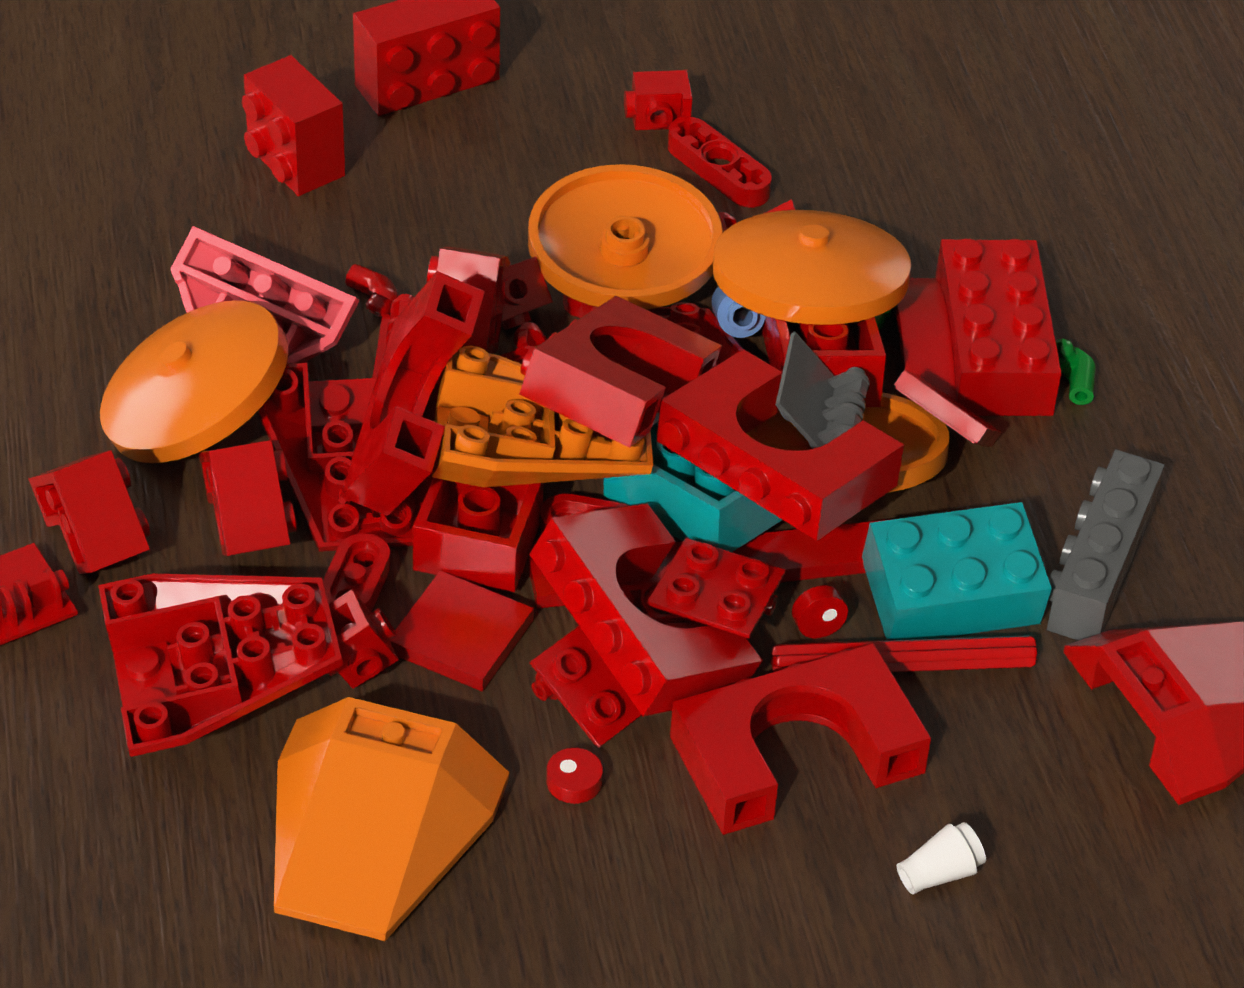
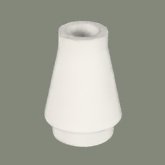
[896,822,986,894]

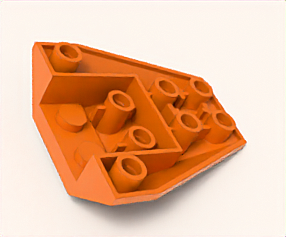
[431,346,653,487]
[274,697,509,941]

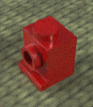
[624,70,692,130]

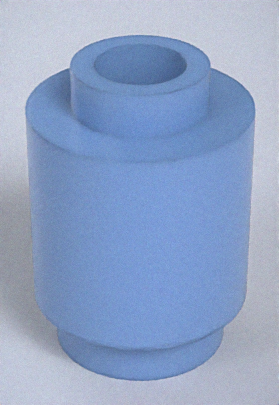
[712,286,766,338]

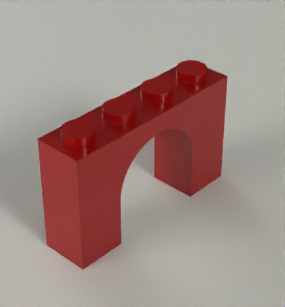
[340,271,485,516]
[519,296,722,448]
[657,349,904,541]
[529,503,763,717]
[670,643,931,835]

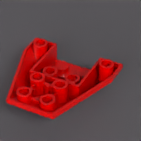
[259,363,442,552]
[98,573,343,757]
[1063,621,1244,805]

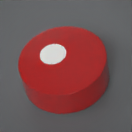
[792,585,848,639]
[546,748,603,804]

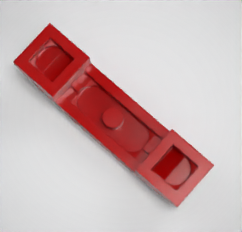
[893,278,956,401]

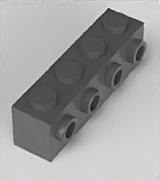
[1047,449,1165,641]

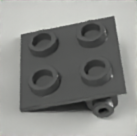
[775,332,870,449]

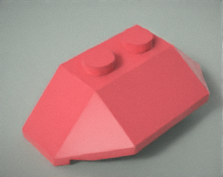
[171,226,360,364]

